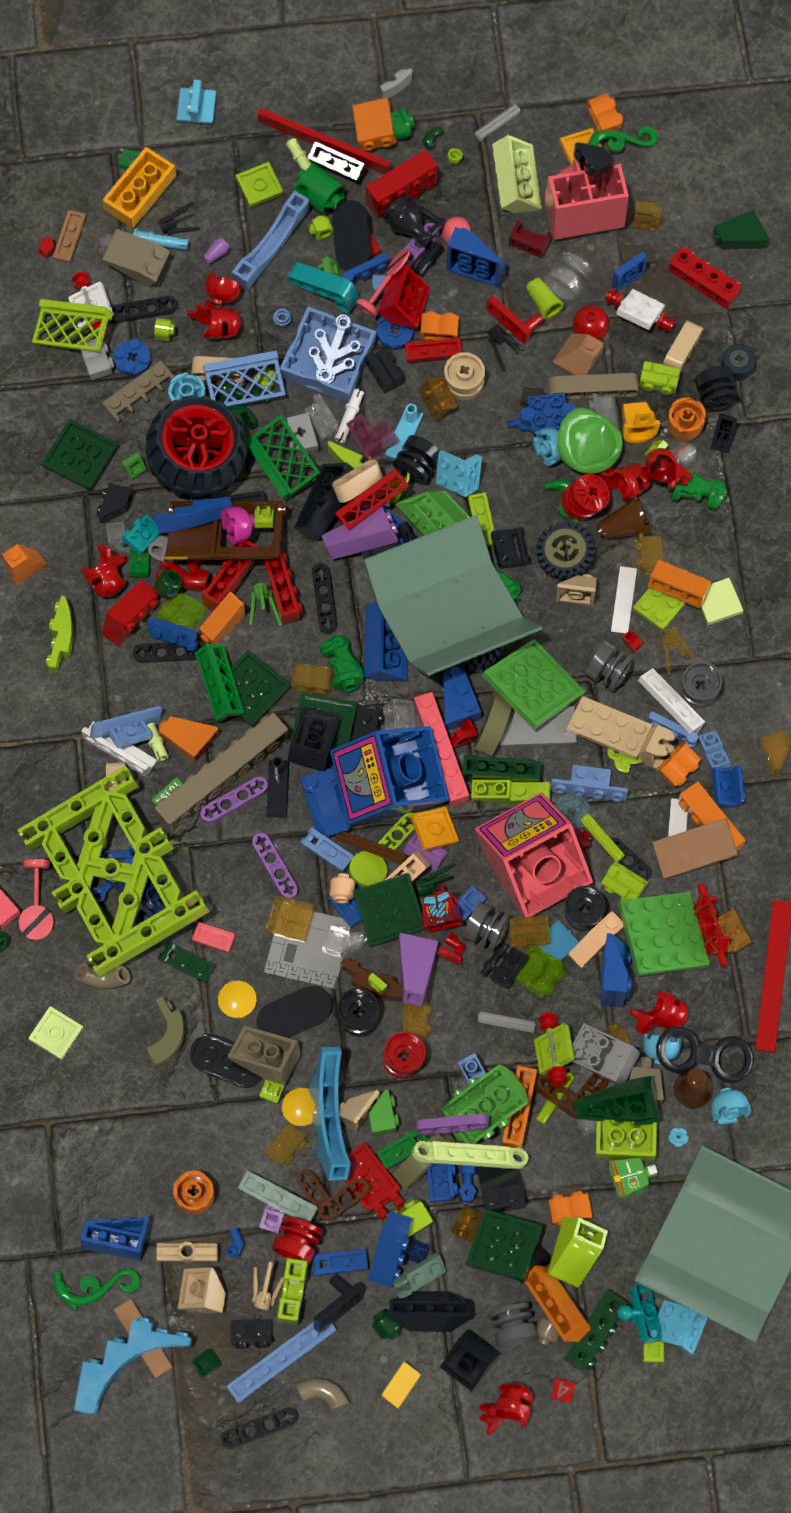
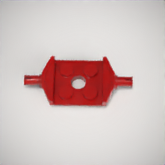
[693,883,730,967]

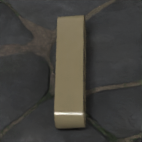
[548,373,639,400]

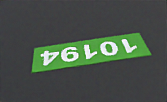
[151,777,183,804]

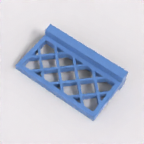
[203,350,286,407]

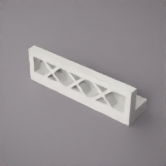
[638,668,705,734]
[81,721,157,778]

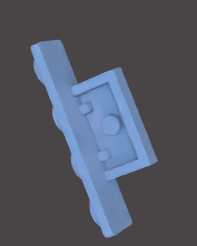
[90,706,162,748]
[550,765,628,802]

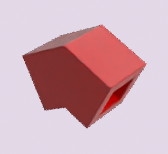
[38,237,55,259]
[621,630,643,654]

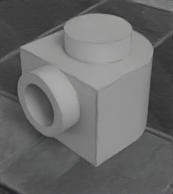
[148,536,168,561]

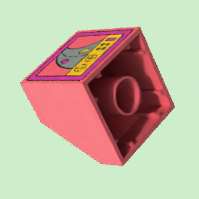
[475,792,593,919]

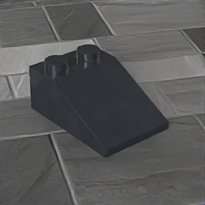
[287,706,341,771]
[475,1155,525,1213]

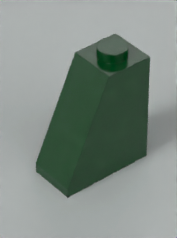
[712,210,770,249]

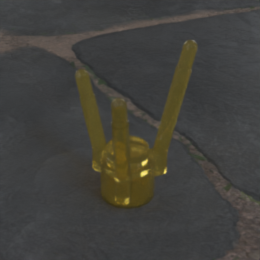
[662,627,695,676]

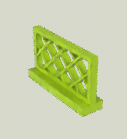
[32,299,113,352]

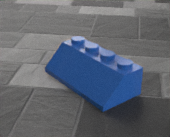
[364,602,408,682]

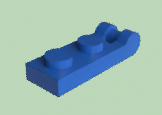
[343,253,390,283]
[148,618,198,651]
[311,1249,368,1277]

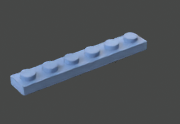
[226,1322,337,1404]

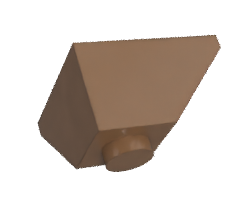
[552,334,604,375]

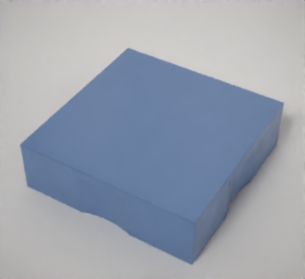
[280,307,376,403]

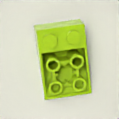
[547,1217,608,1288]

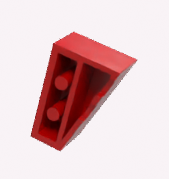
[102,579,159,647]

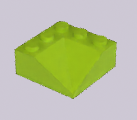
[595,1120,657,1162]

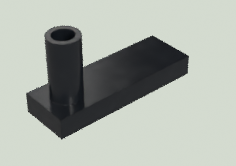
[267,756,288,818]
[313,1274,363,1333]

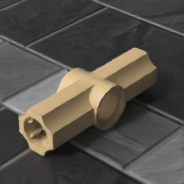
[156,1242,218,1264]

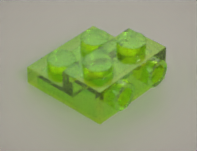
[155,591,208,630]
[514,944,566,999]

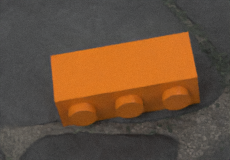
[648,560,711,609]

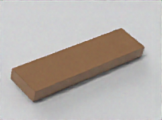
[114,1299,173,1379]

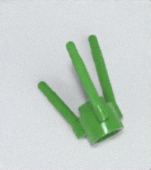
[249,583,282,626]

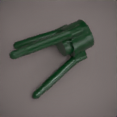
[415,863,460,897]

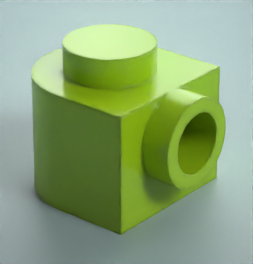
[309,216,333,241]
[154,318,175,341]

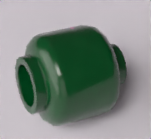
[155,570,182,598]
[372,1309,401,1340]

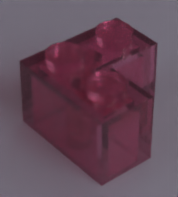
[346,414,400,460]

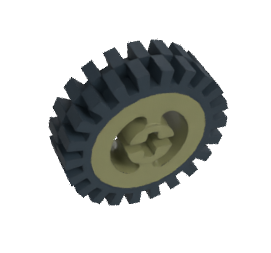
[536,521,595,581]

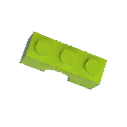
[277,1258,308,1325]

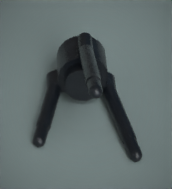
[157,202,200,236]
[488,325,523,372]

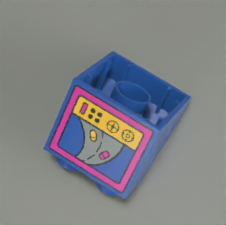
[330,726,449,825]

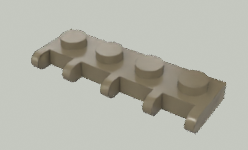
[102,361,175,423]

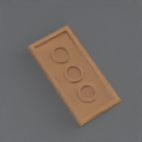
[653,818,738,879]

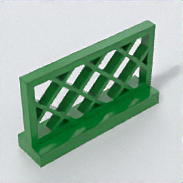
[246,415,321,501]

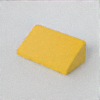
[381,1362,421,1408]

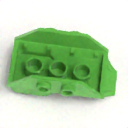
[394,491,469,536]
[441,1064,528,1144]

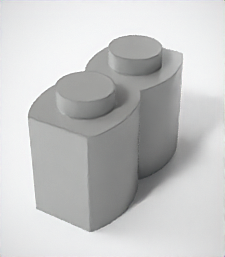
[81,338,114,380]

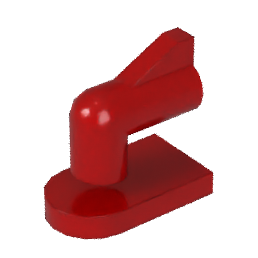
[436,932,465,965]

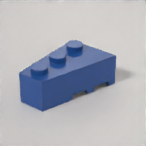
[443,663,481,731]
[368,1211,413,1288]
[81,1216,150,1261]

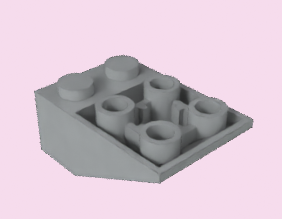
[571,1023,640,1085]

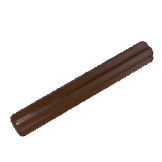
[335,831,406,864]

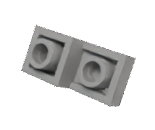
[380,68,412,99]

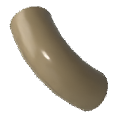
[75,963,130,989]
[296,1378,349,1412]

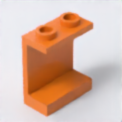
[353,97,397,151]

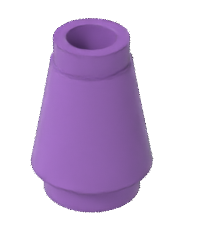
[203,237,230,264]

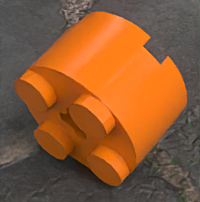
[667,397,706,441]
[173,1171,214,1215]

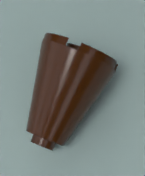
[597,497,651,539]
[673,1068,713,1109]

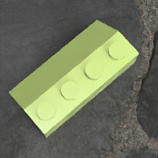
[492,135,542,213]

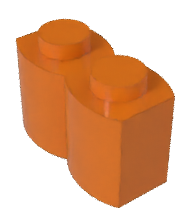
[587,93,623,132]
[420,311,459,341]
[656,743,701,787]
[548,1191,592,1227]

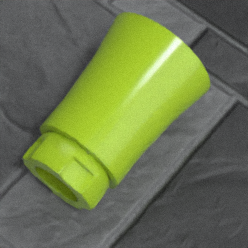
[526,278,564,319]

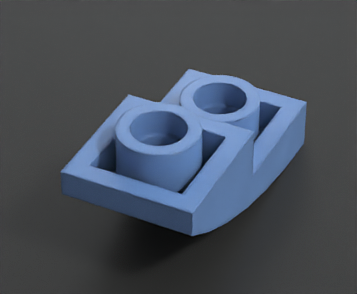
[698,730,731,769]

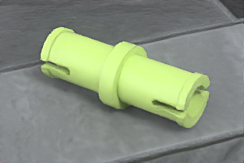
[286,138,311,171]
[147,723,169,762]

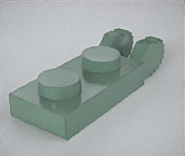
[393,1253,447,1298]

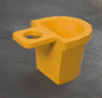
[622,402,660,444]

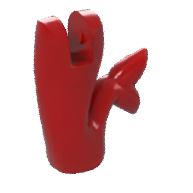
[155,559,210,591]

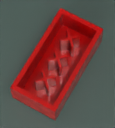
[365,149,438,219]

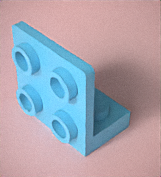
[436,450,482,497]
[650,1300,708,1355]

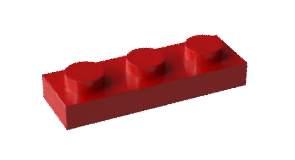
[405,338,462,363]

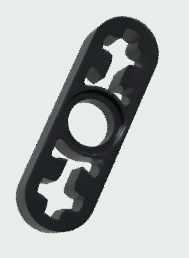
[605,838,651,881]

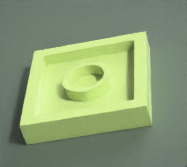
[700,578,743,625]
[28,1006,83,1060]

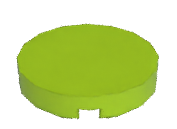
[348,851,388,887]

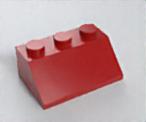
[378,265,430,329]

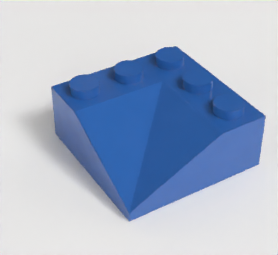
[447,227,506,288]
[600,933,631,1008]

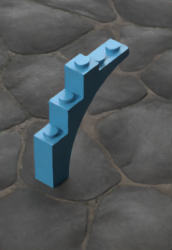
[309,1047,350,1181]
[74,1317,192,1415]

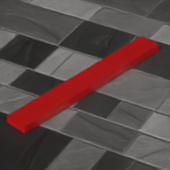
[257,108,391,174]
[755,900,791,1053]

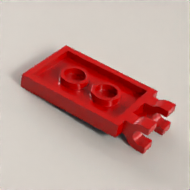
[343,1142,404,1222]

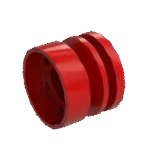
[561,474,610,521]
[382,1031,426,1079]
[271,1216,323,1265]

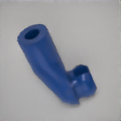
[226,1228,244,1258]

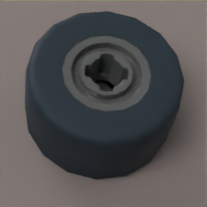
[721,344,756,381]

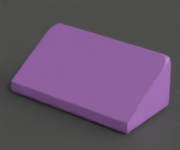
[404,833,449,871]

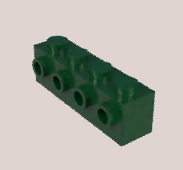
[462,755,541,782]
[563,1289,627,1373]

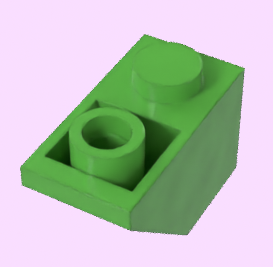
[369,1090,399,1137]

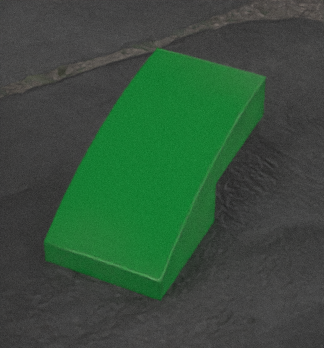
[129,547,150,577]

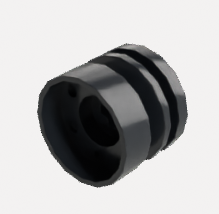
[694,366,740,412]
[392,435,440,484]
[565,885,605,932]
[337,987,381,1037]

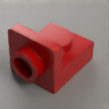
[450,719,478,748]

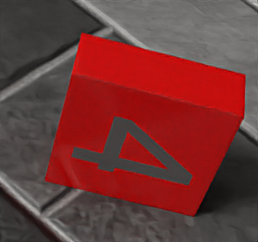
[551,1378,575,1404]

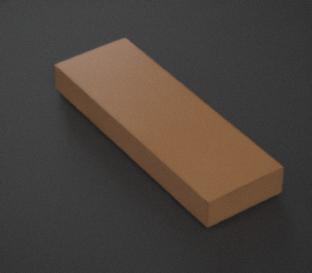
[53,210,86,264]

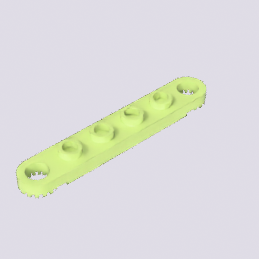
[412,1141,528,1169]

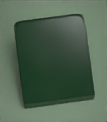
[191,1348,222,1378]

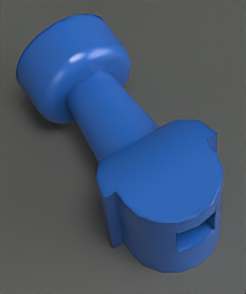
[459,1165,476,1204]

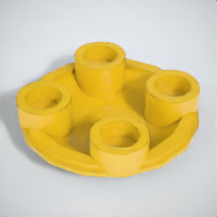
[218,980,257,1019]
[282,1088,315,1126]

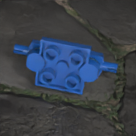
[507,393,575,434]

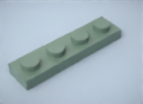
[238,1170,318,1223]

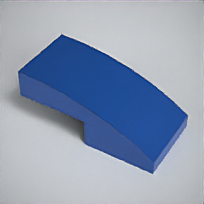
[457,885,488,927]

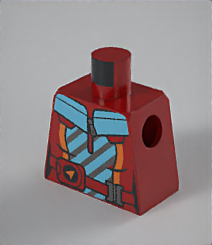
[422,884,464,933]

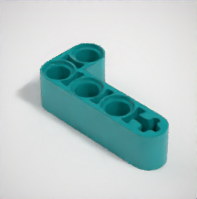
[286,262,360,313]

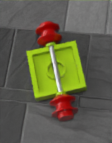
[534,1012,574,1086]

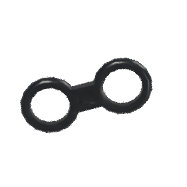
[656,1026,753,1083]

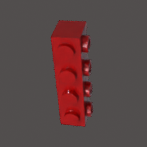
[667,246,741,310]
[201,540,259,611]
[262,546,302,625]

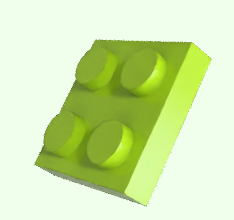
[236,162,284,208]
[633,588,686,632]

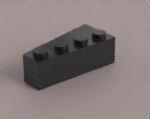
[294,463,354,540]

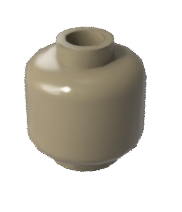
[536,1315,560,1345]

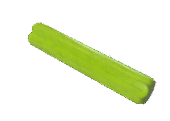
[581,814,624,862]
[536,1072,575,1125]

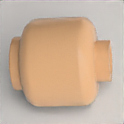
[329,873,355,904]

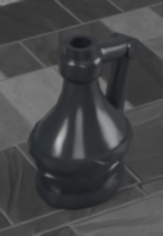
[382,195,445,248]

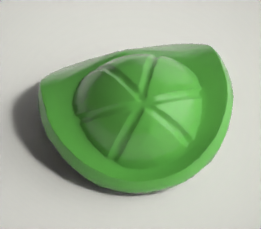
[557,407,623,474]

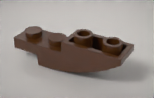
[340,957,403,1002]

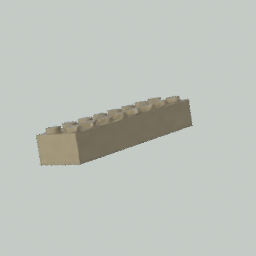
[154,713,289,836]

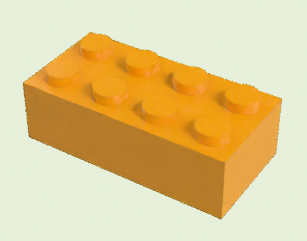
[102,147,176,229]

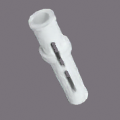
[334,389,364,443]

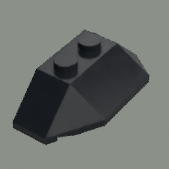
[389,1291,471,1332]

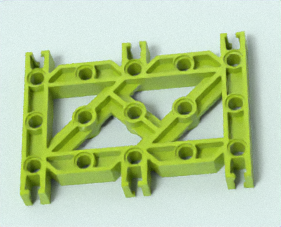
[18,765,210,977]

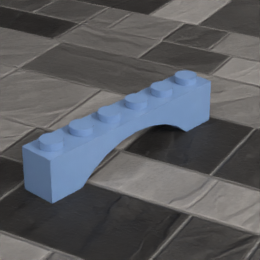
[232,191,310,291]

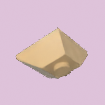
[556,574,597,606]
[339,1090,380,1132]
[178,1267,225,1313]

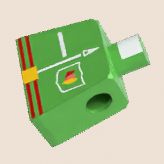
[608,1158,658,1202]

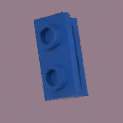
[711,766,745,808]
[427,1163,458,1203]

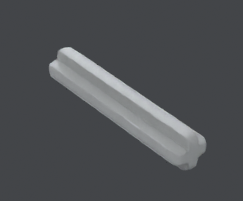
[475,104,520,141]
[478,1011,536,1033]

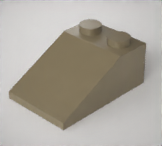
[101,229,170,288]
[228,1025,301,1085]

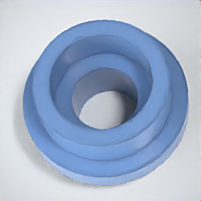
[273,309,291,327]

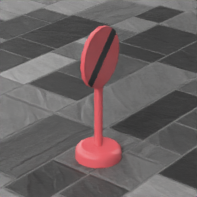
[355,248,410,318]
[19,859,54,940]

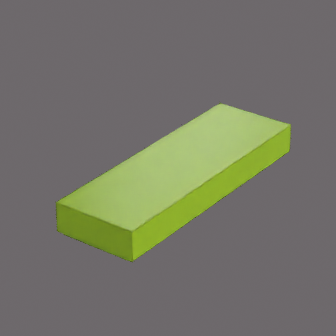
[468,492,494,547]

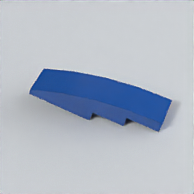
[155,497,233,533]

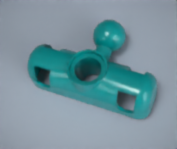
[617,1283,661,1344]

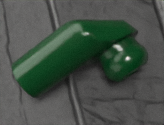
[422,126,444,149]

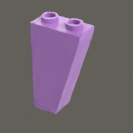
[321,507,399,559]
[398,933,438,1007]

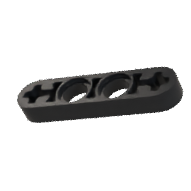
[108,296,177,324]
[312,563,336,634]
[133,641,205,663]
[221,1408,297,1449]

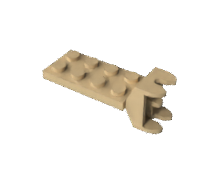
[567,696,675,769]

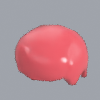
[442,217,471,243]

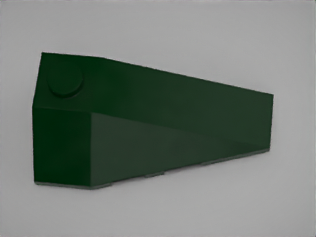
[573,1076,660,1125]

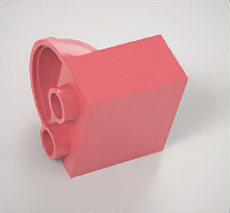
[545,157,629,240]

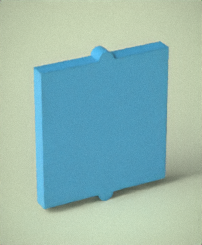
[533,920,579,966]

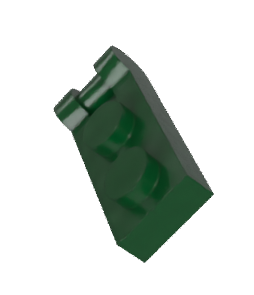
[158,941,215,983]

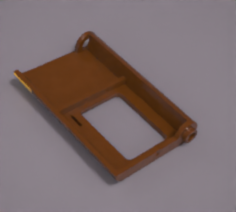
[165,501,287,560]

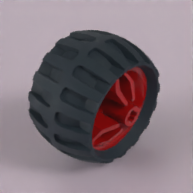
[145,395,247,500]

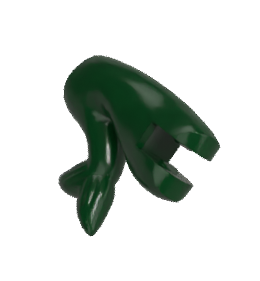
[218,381,269,432]

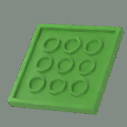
[482,639,586,730]
[617,892,710,976]

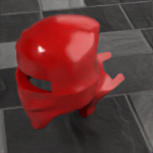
[187,299,241,339]
[645,448,692,488]
[599,462,651,501]
[81,544,127,598]
[629,990,688,1034]
[479,1383,533,1435]

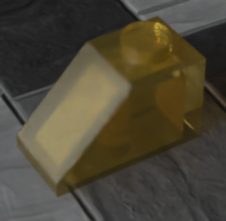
[760,729,791,777]

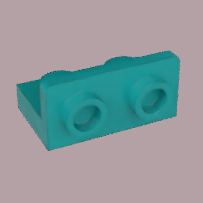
[119,514,160,555]

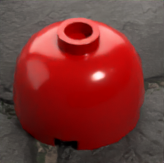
[205,273,242,306]
[572,305,609,341]

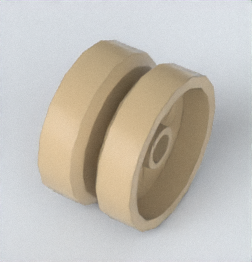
[444,353,485,400]

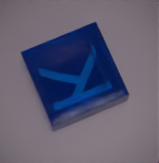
[404,1239,430,1264]

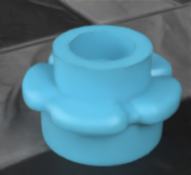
[669,1128,688,1147]

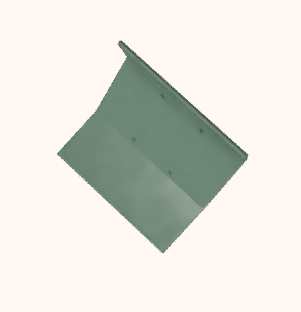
[364,515,542,676]
[634,1146,791,1343]

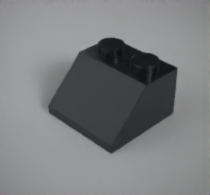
[440,1329,500,1392]

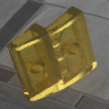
[265,895,316,943]

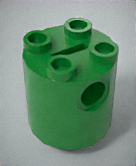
[292,163,345,215]

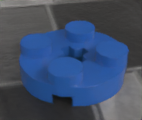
[377,317,413,350]
[114,339,151,376]

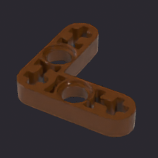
[535,1073,608,1119]
[297,1170,370,1220]

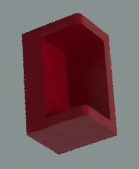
[509,220,551,258]

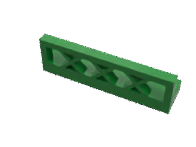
[195,644,244,721]

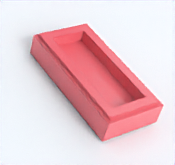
[192,922,235,953]

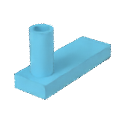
[385,404,423,460]

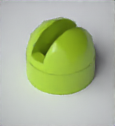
[447,149,463,165]

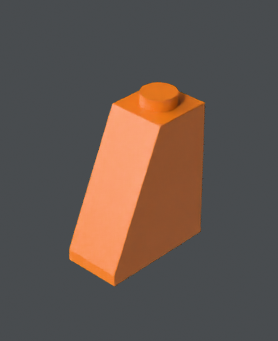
[2,544,48,586]
[199,591,245,645]
[158,716,219,763]

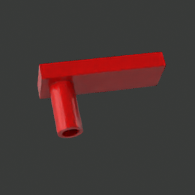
[485,295,543,344]

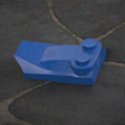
[300,768,351,837]

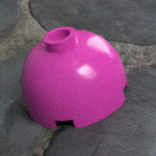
[221,506,255,545]

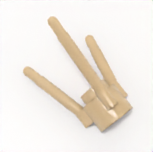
[252,1261,284,1310]

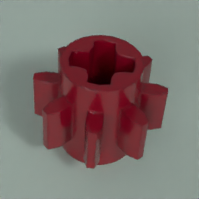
[574,828,592,851]

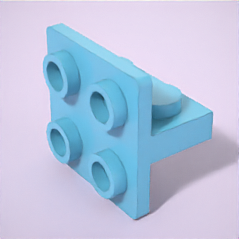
[177,80,216,124]

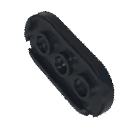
[332,200,372,271]
[257,986,332,1038]
[190,1034,263,1088]

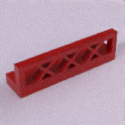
[335,469,409,531]

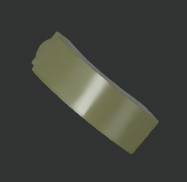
[475,689,512,756]
[146,996,184,1069]
[393,1133,457,1189]

